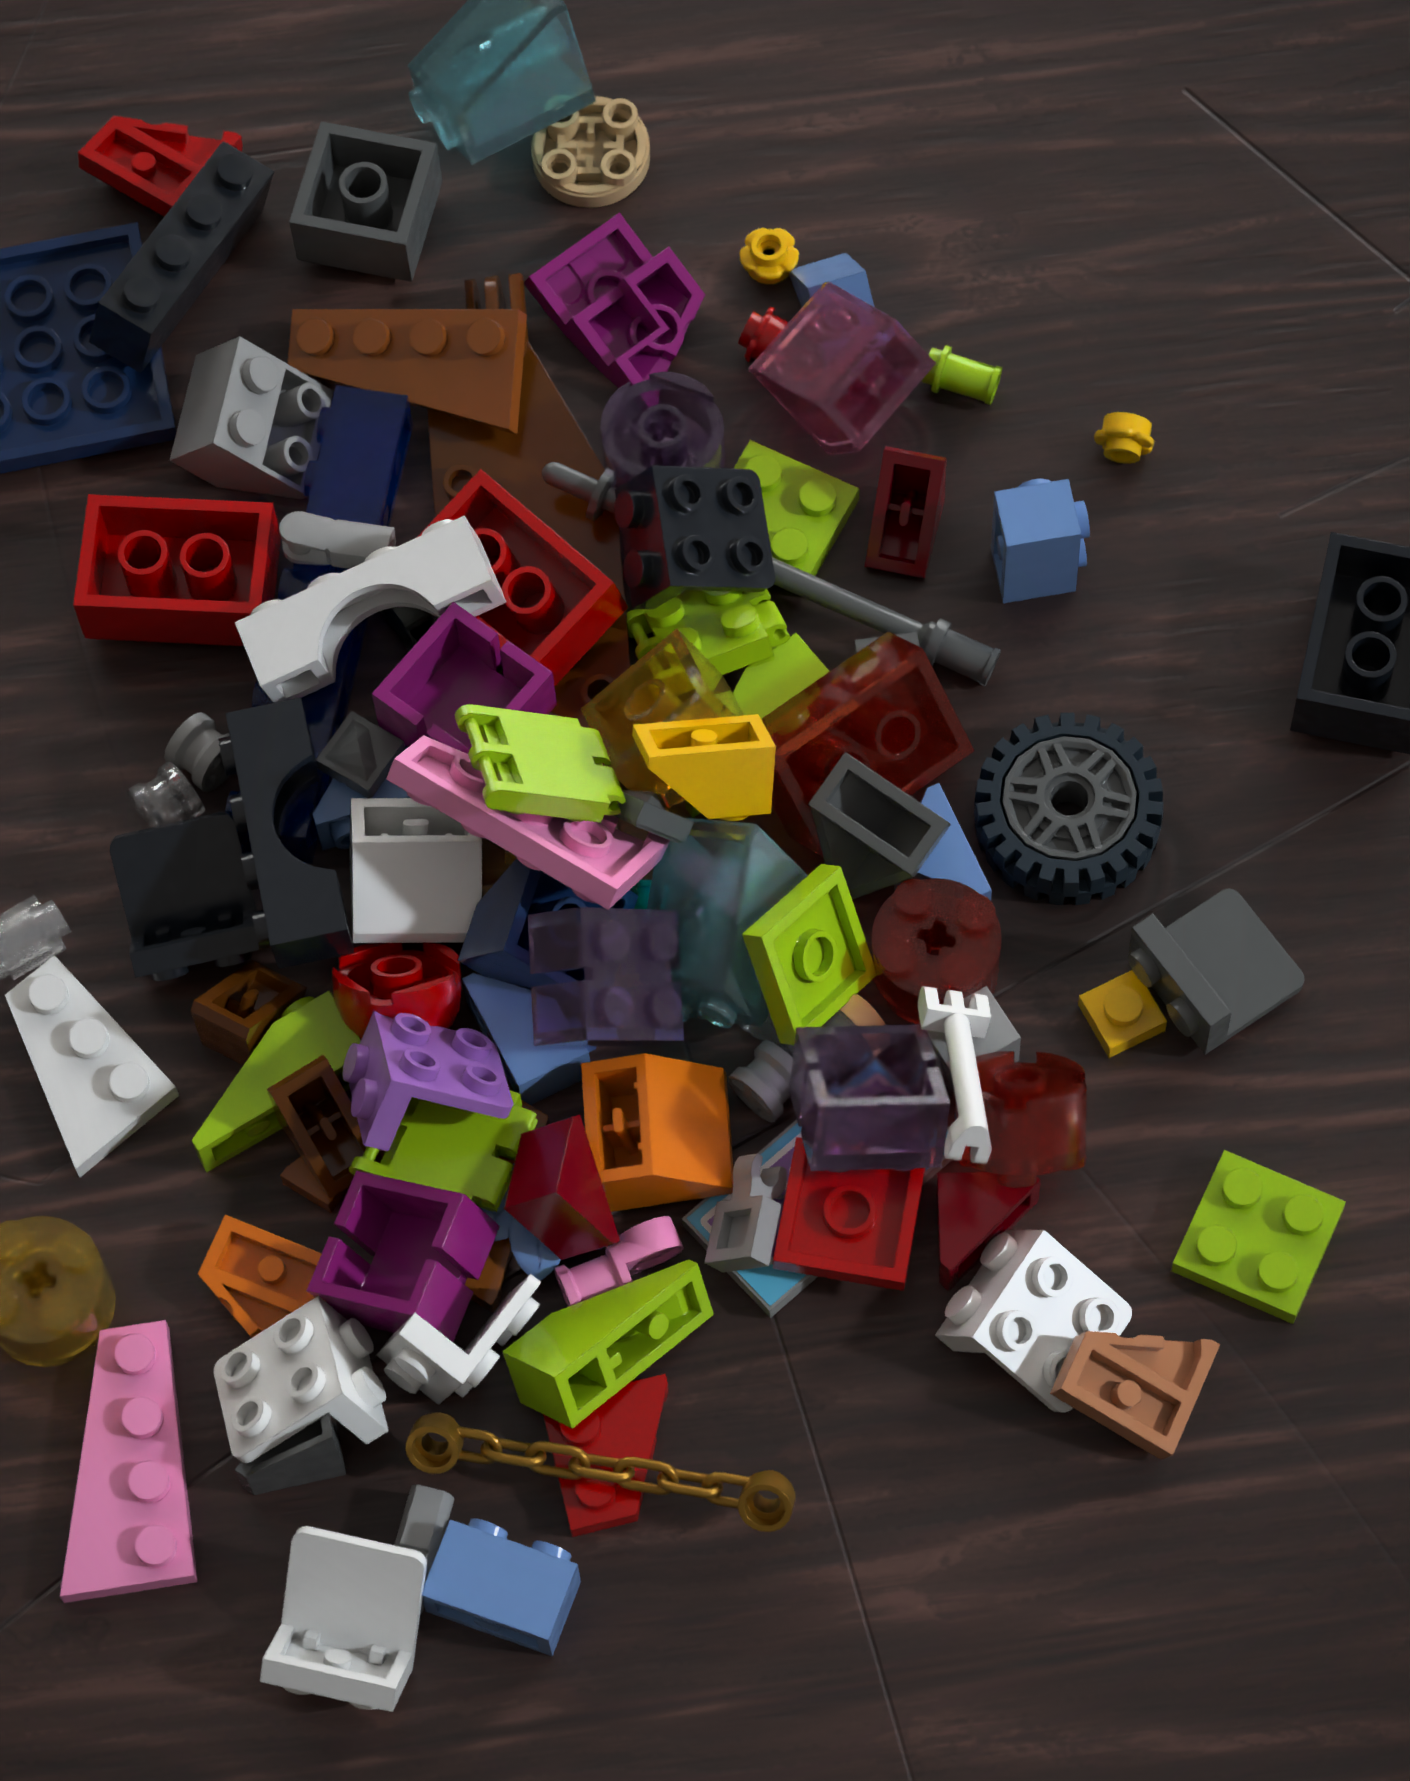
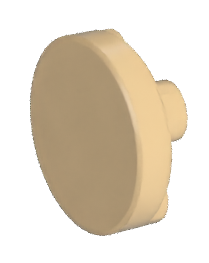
[531,96,650,208]

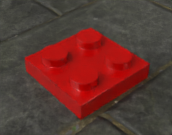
[773,1137,926,1291]

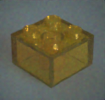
[581,628,744,809]

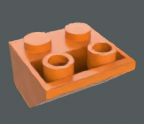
[581,1053,734,1212]

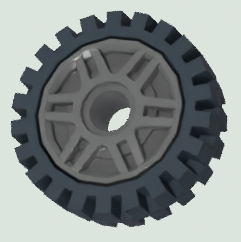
[974,713,1163,905]

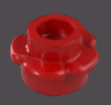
[737,307,789,365]

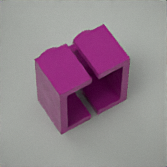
[372,602,557,754]
[306,1171,500,1342]

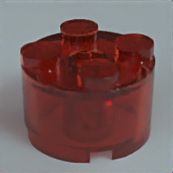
[871,878,1002,1025]
[954,1051,1087,1188]

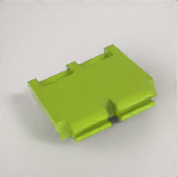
[627,589,790,697]
[455,704,626,823]
[349,1090,538,1212]

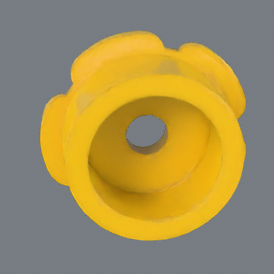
[739,228,799,284]
[1094,412,1154,464]

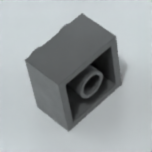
[289,121,443,282]

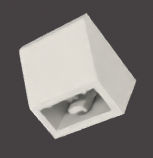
[349,798,482,943]

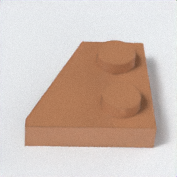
[1050,1331,1220,1460]

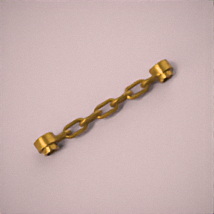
[406,1412,795,1532]

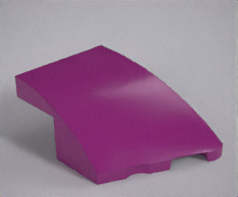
[524,212,705,409]

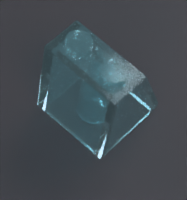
[408,0,596,165]
[635,818,808,1028]

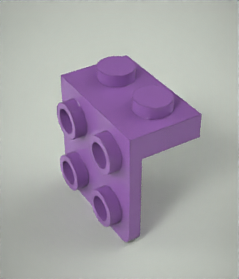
[343,1011,513,1151]

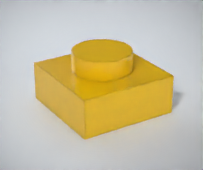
[1078,970,1167,1058]

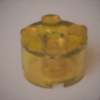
[0,1216,115,1367]

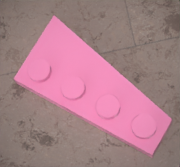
[386,735,670,910]
[60,1320,198,1603]

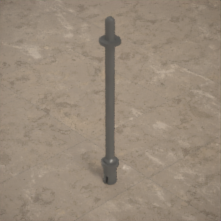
[541,462,1001,686]

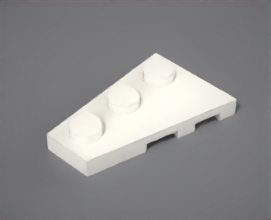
[5,955,179,1178]

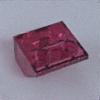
[748,282,936,455]

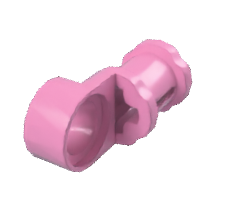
[554,1216,684,1307]

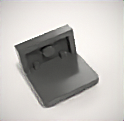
[1128,888,1305,1055]

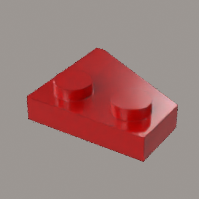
[78,116,242,217]
[543,1374,669,1537]

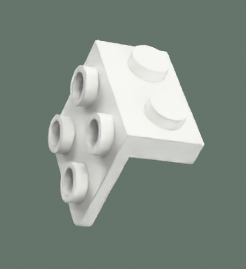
[935,1230,1132,1412]
[377,1274,541,1405]
[214,1296,389,1463]
[260,1526,427,1712]

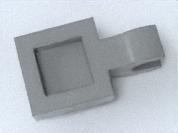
[704,1153,787,1273]

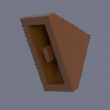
[190,960,307,1065]
[267,1055,382,1198]

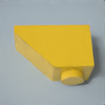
[632,714,776,821]

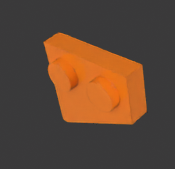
[198,1215,322,1338]

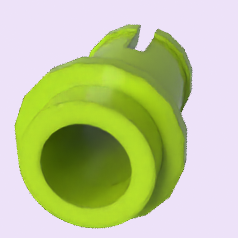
[921,345,1003,405]

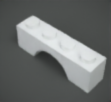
[235,515,507,703]

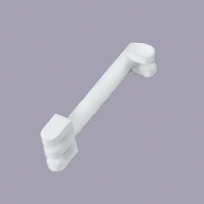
[918,986,992,1164]

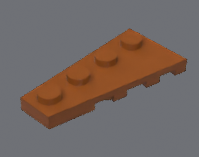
[288,309,527,435]

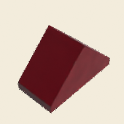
[865,446,947,578]
[504,1115,621,1260]
[936,1171,1041,1291]

